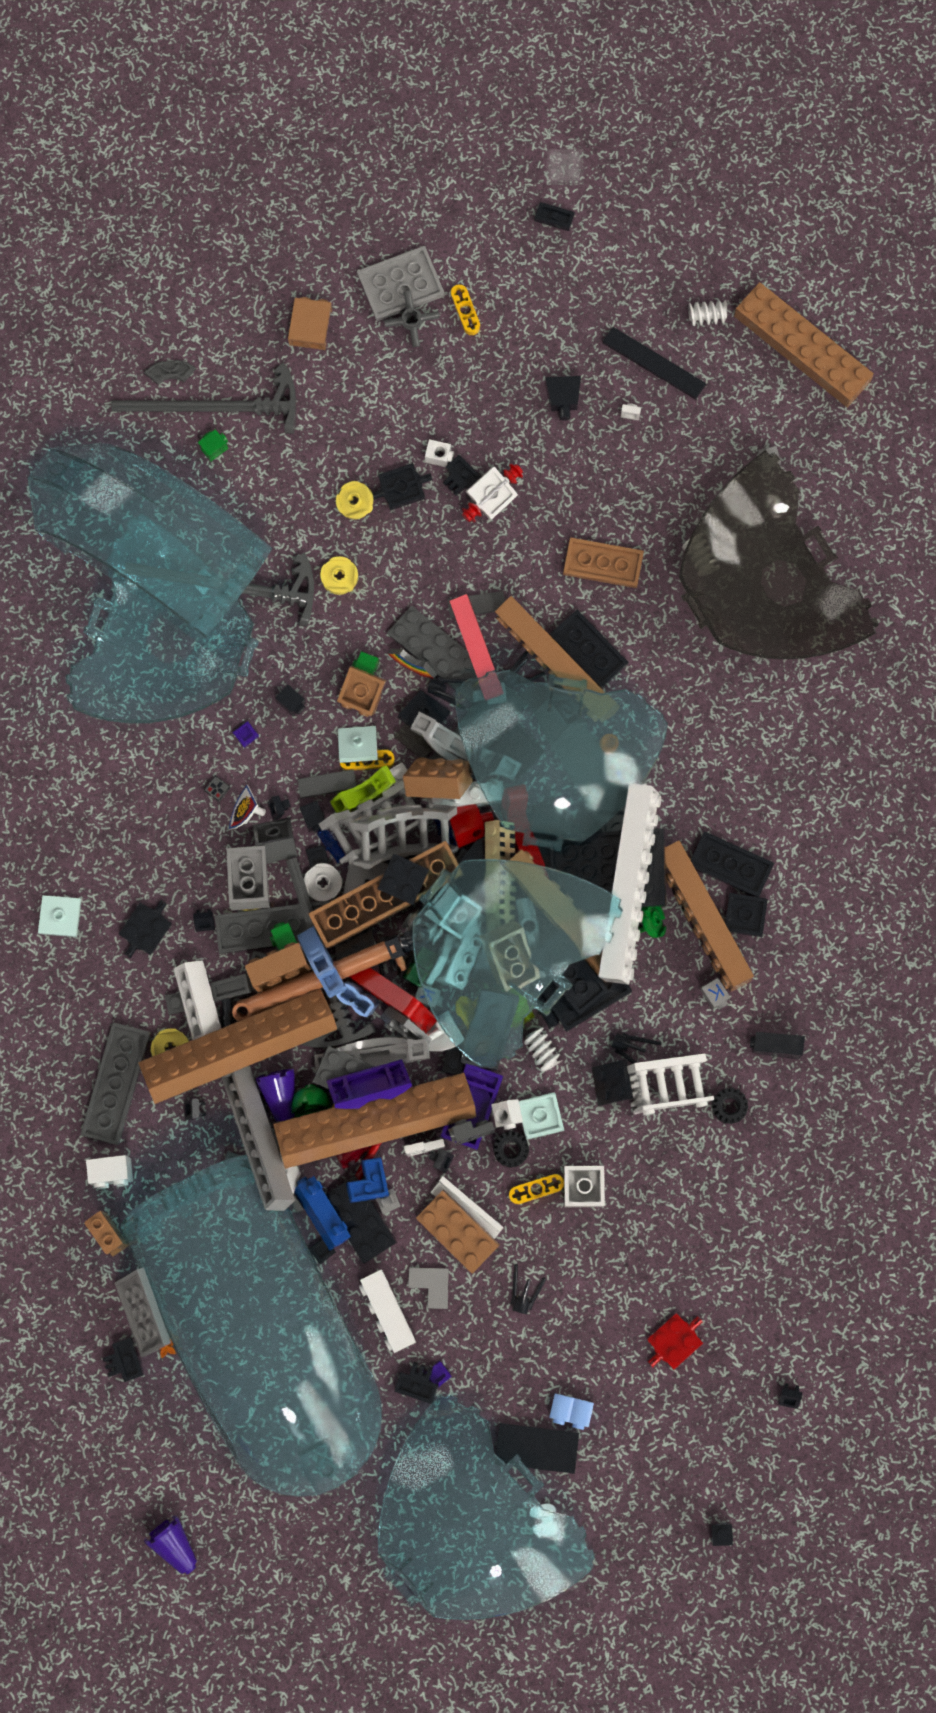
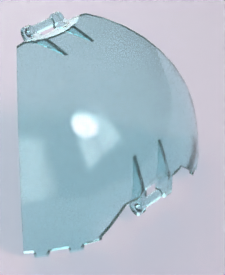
[66,514,259,723]
[455,670,668,851]
[413,859,623,1068]
[378,1395,595,1620]

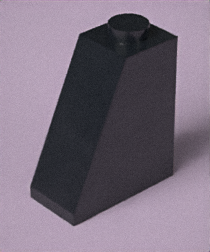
[749,1032,805,1060]

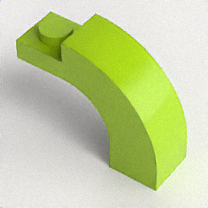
[330,766,396,813]

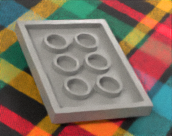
[357,246,445,322]
[115,1267,171,1358]

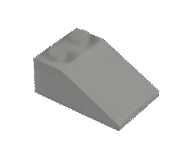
[226,846,270,911]

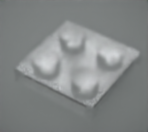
[547,149,583,186]

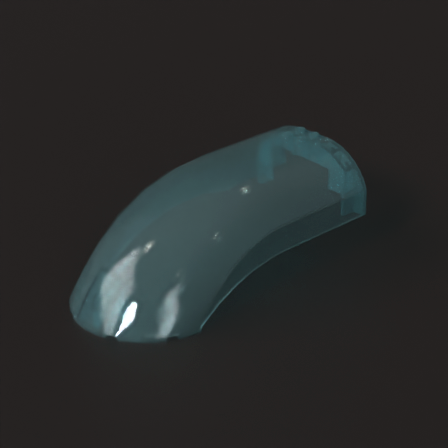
[120,1155,382,1497]

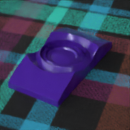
[327,1059,412,1109]
[440,1064,503,1150]

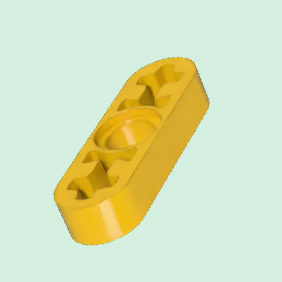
[451,284,480,335]
[339,750,395,770]
[509,1174,564,1204]

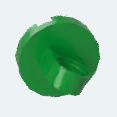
[638,907,666,938]

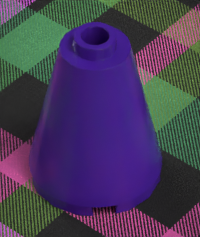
[256,1068,295,1122]
[144,1516,197,1574]

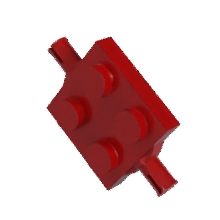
[647,1313,703,1370]

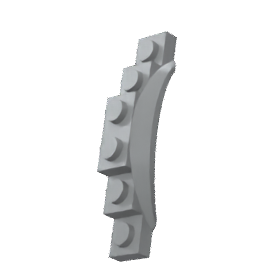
[410,712,522,782]
[314,1037,430,1072]

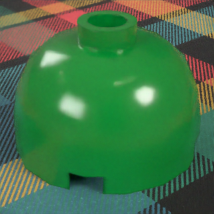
[292,1084,331,1117]

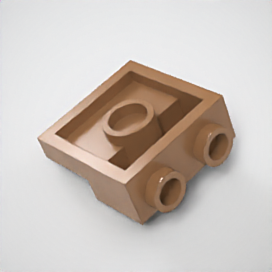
[337,666,386,717]

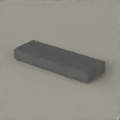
[448,591,505,618]
[297,769,357,799]

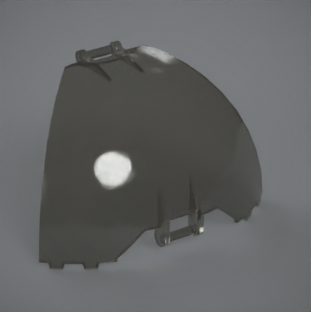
[679,450,879,659]

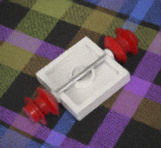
[462,464,523,523]

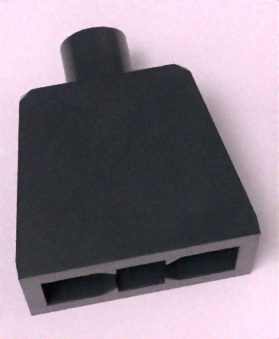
[545,376,581,421]

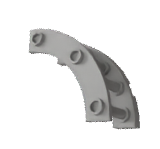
[319,780,431,864]
[351,804,459,869]

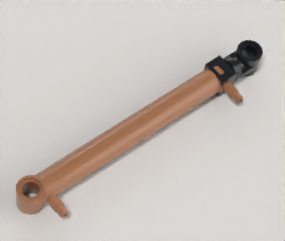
[232,925,431,1021]

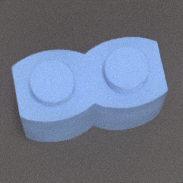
[336,981,379,1017]
[549,1393,594,1430]

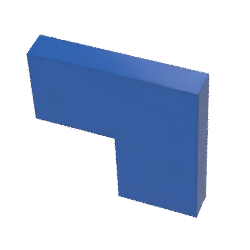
[346,1157,389,1203]

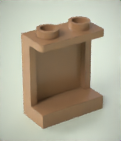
[288,297,332,350]
[84,1211,129,1257]

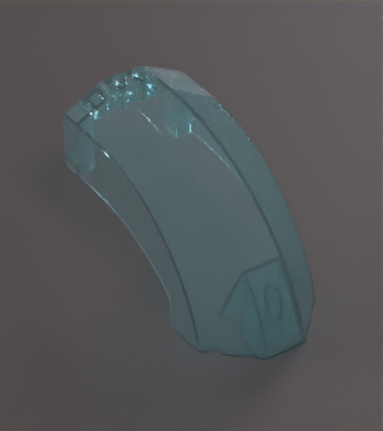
[27,443,273,641]

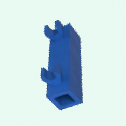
[294,1176,351,1251]

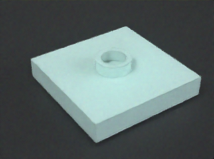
[338,726,378,763]
[38,895,81,937]
[519,1092,564,1140]

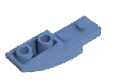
[297,926,347,998]

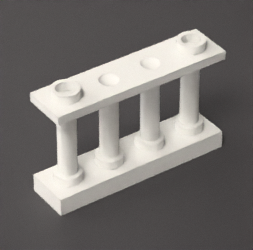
[627,1054,714,1115]

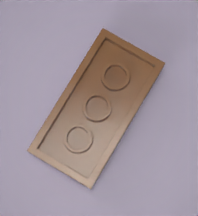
[563,537,644,588]
[416,1189,500,1274]

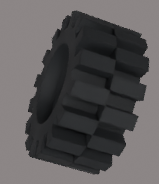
[712,1088,748,1124]
[494,1131,529,1168]

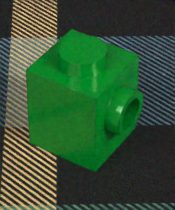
[198,429,228,462]
[352,652,379,675]
[269,922,297,951]

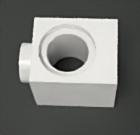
[425,439,454,467]
[491,1099,523,1130]

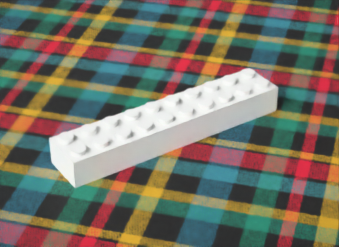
[599,783,661,985]

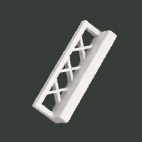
[431,1176,503,1239]

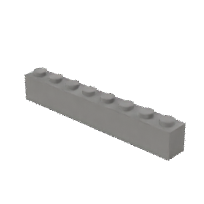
[221,1066,295,1211]

